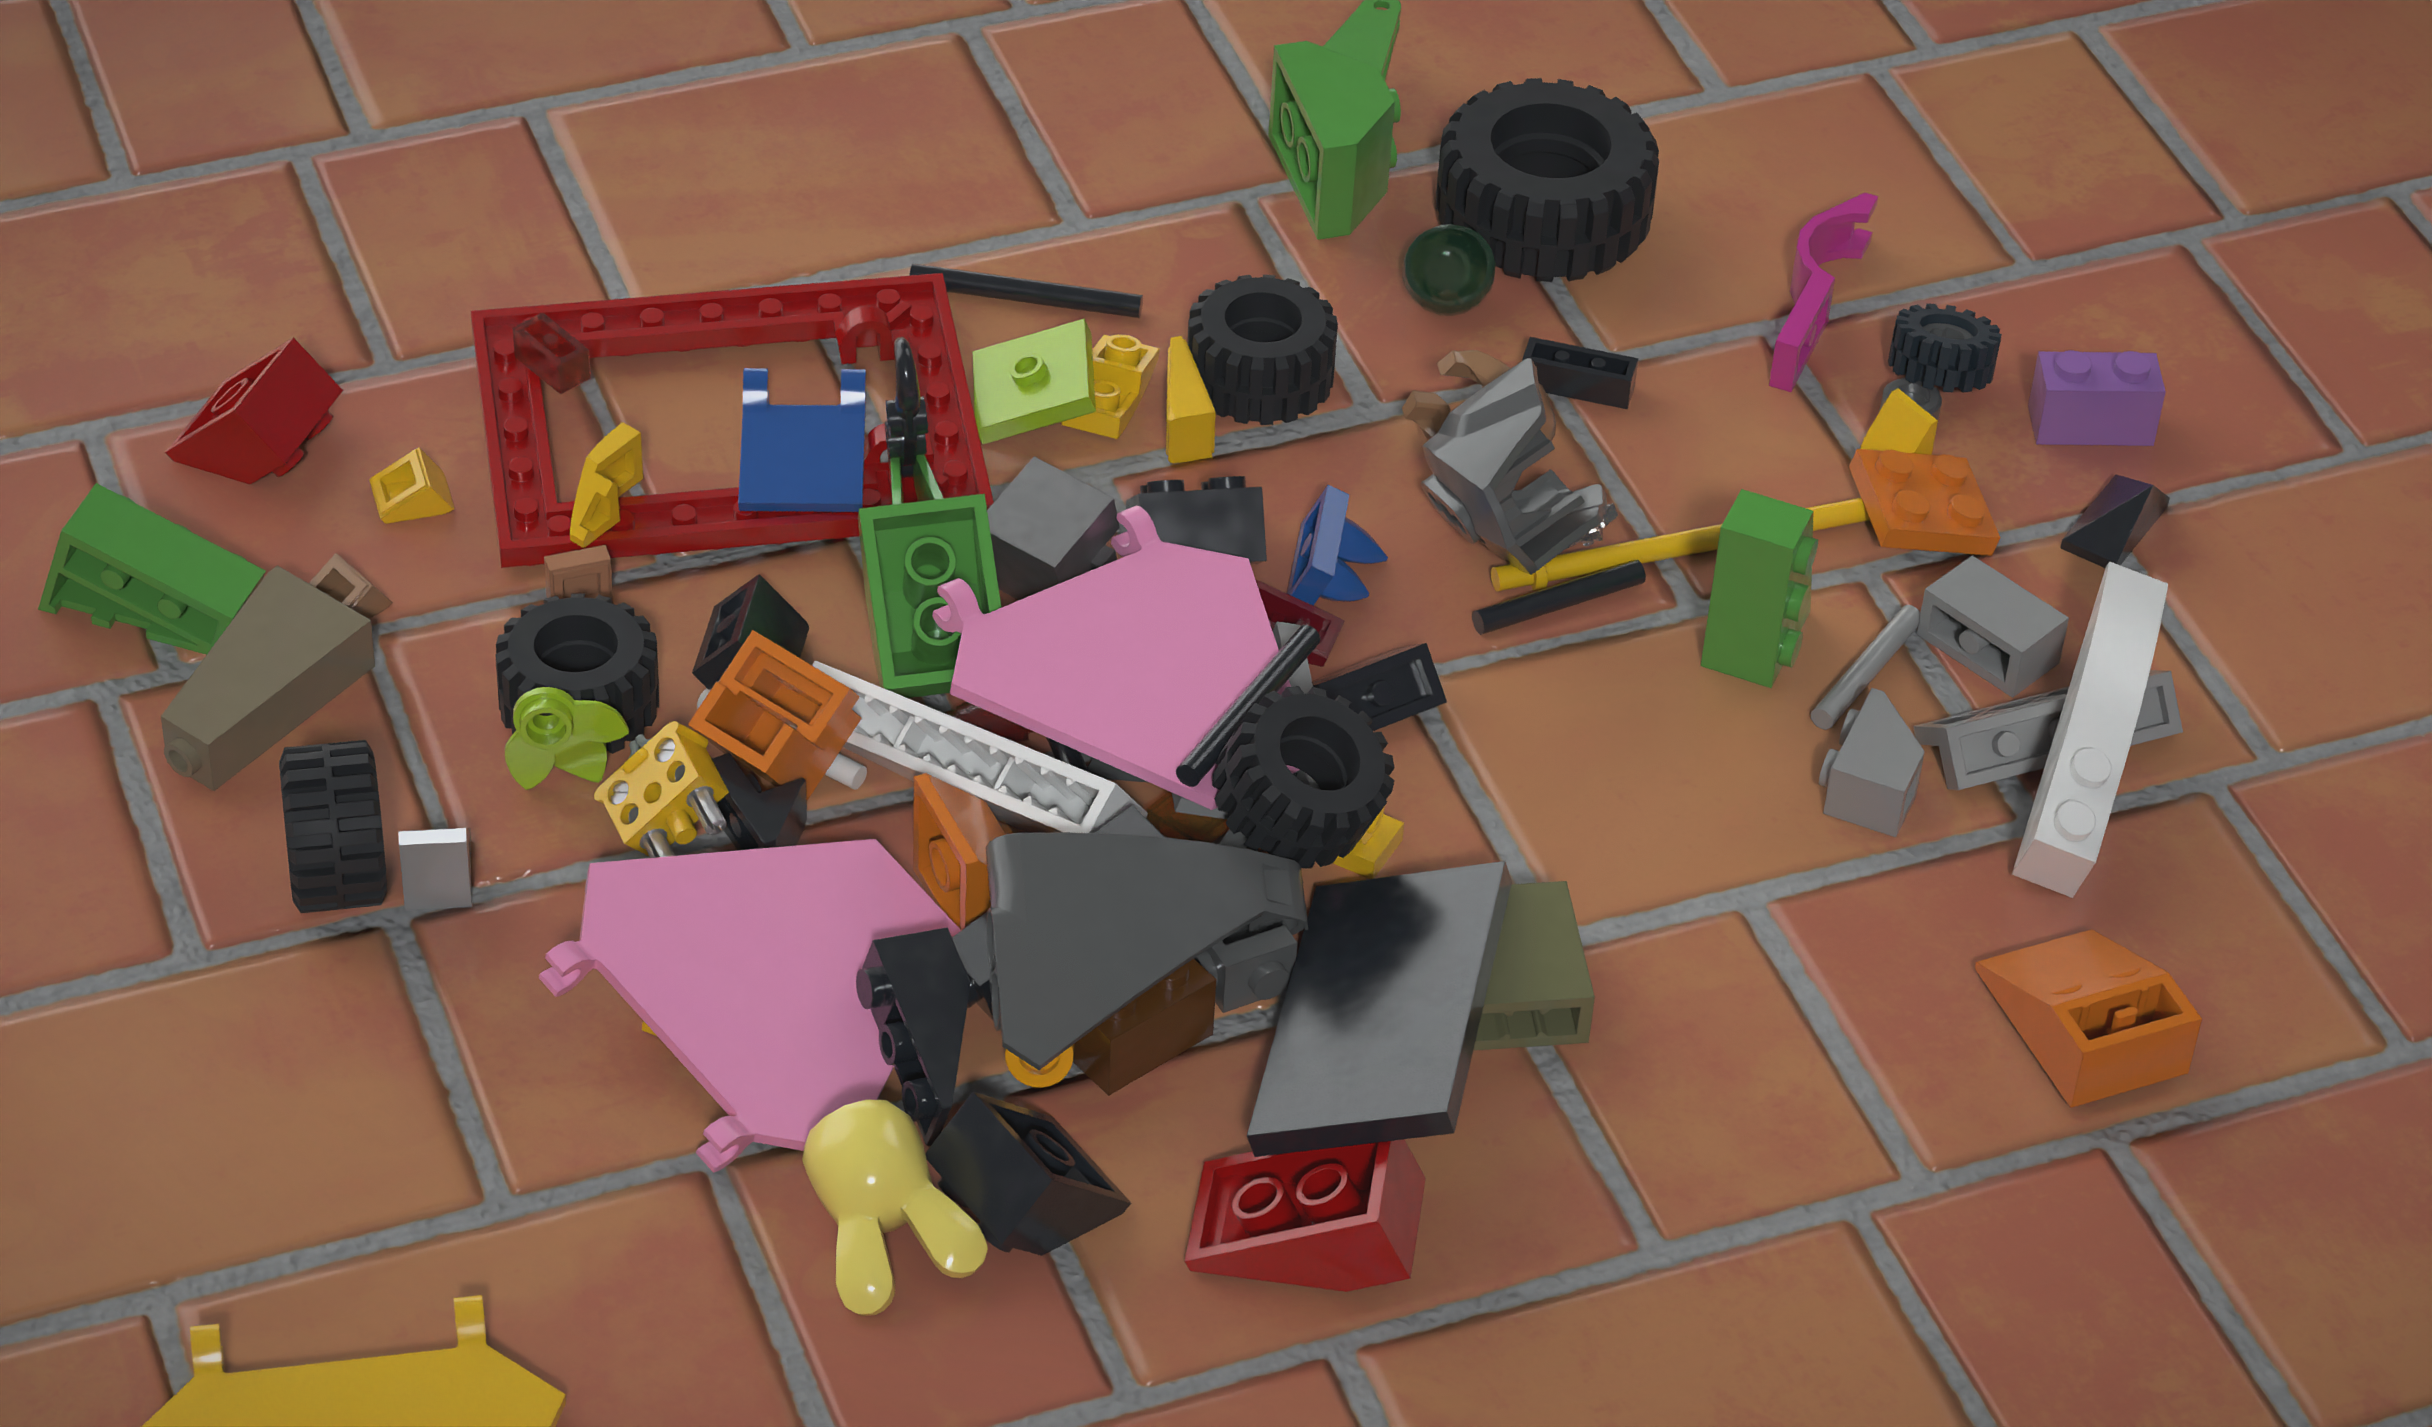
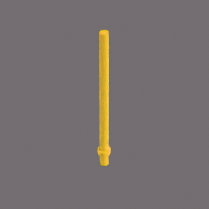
[1491,498,1870,592]

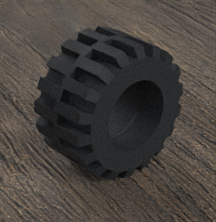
[1187,274,1338,425]
[495,593,659,754]
[1212,686,1395,869]
[279,740,387,913]

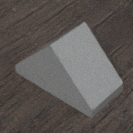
[398,828,472,911]

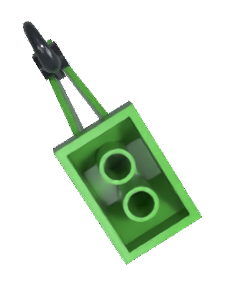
[858,337,1001,698]

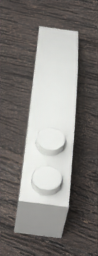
[2012,561,2168,898]
[812,661,1148,833]

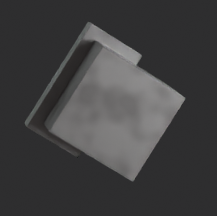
[987,457,1120,600]

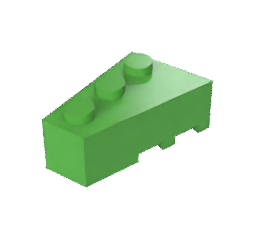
[38,483,266,655]

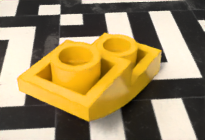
[1061,335,1160,439]

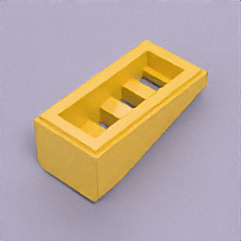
[1166,336,1216,464]

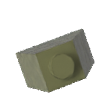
[1473,881,1595,1051]

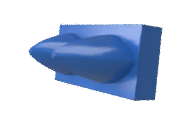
[1287,485,1388,605]

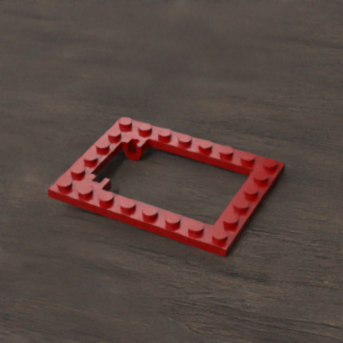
[471,273,994,568]

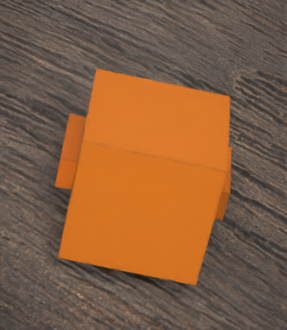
[688,630,862,801]

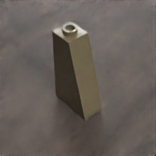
[161,565,375,791]

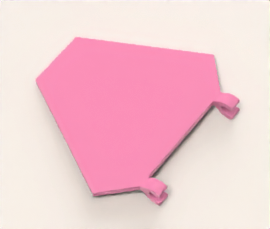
[932,505,1300,810]
[539,839,961,1173]

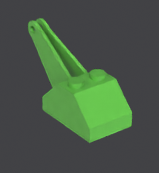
[1268,0,1401,240]

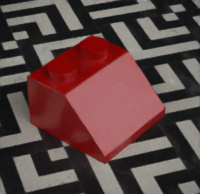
[165,337,343,485]

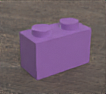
[2028,350,2166,446]

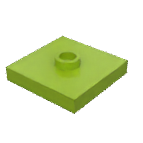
[973,318,1096,444]

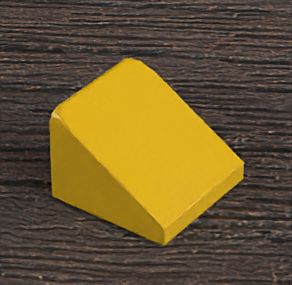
[1860,388,1938,455]
[369,447,455,524]

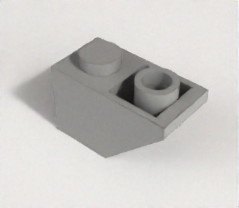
[1819,688,1925,837]

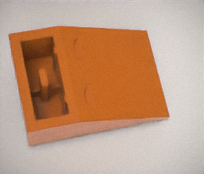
[1975,929,2202,1108]

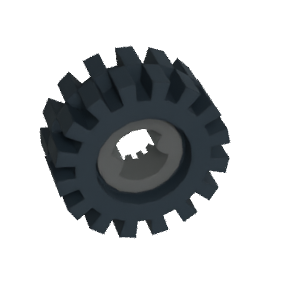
[1888,304,2002,393]

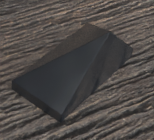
[2060,474,2170,568]

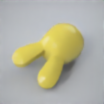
[802,1100,988,1316]

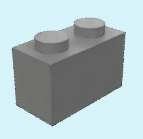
[1917,555,2069,698]

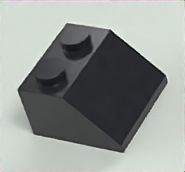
[925,1092,1131,1256]

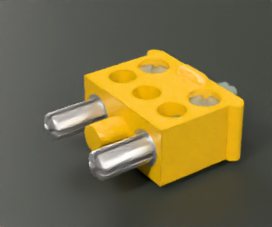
[594,721,729,858]

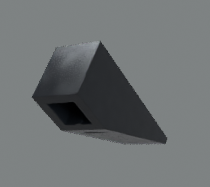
[856,927,971,1146]

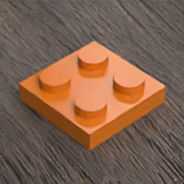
[1849,449,2001,556]

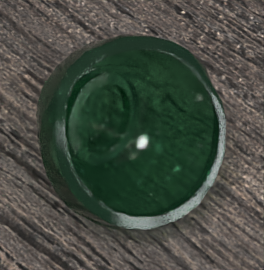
[1402,224,1496,316]

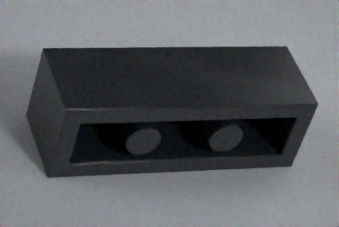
[1522,337,1639,410]

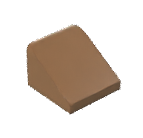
[308,553,393,619]

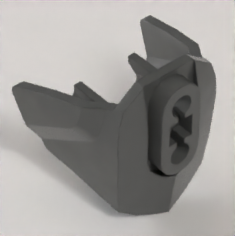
[1421,358,1607,575]

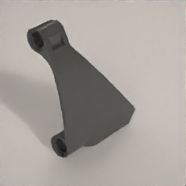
[986,832,1308,1070]

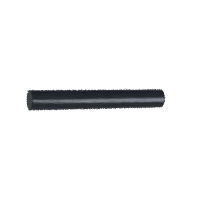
[1472,560,1646,635]

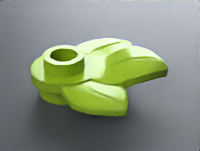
[505,687,629,790]

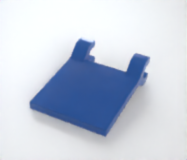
[738,368,866,512]

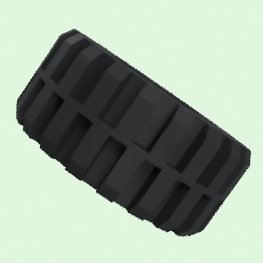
[1436,78,1659,282]

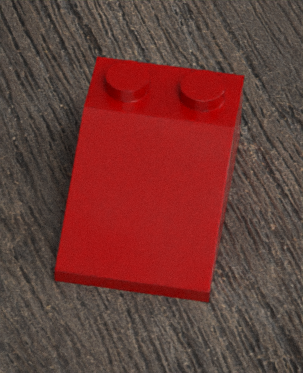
[1184,1139,1426,1292]

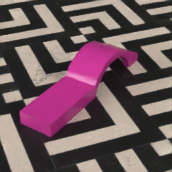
[1769,192,1878,392]

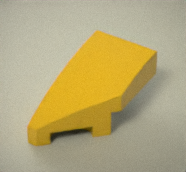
[570,422,644,548]

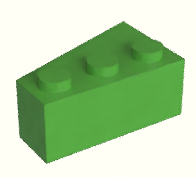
[1701,489,1818,688]

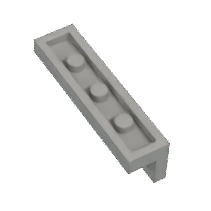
[1913,670,2183,790]

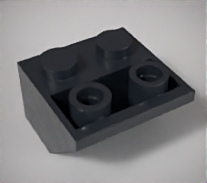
[1126,476,1267,564]

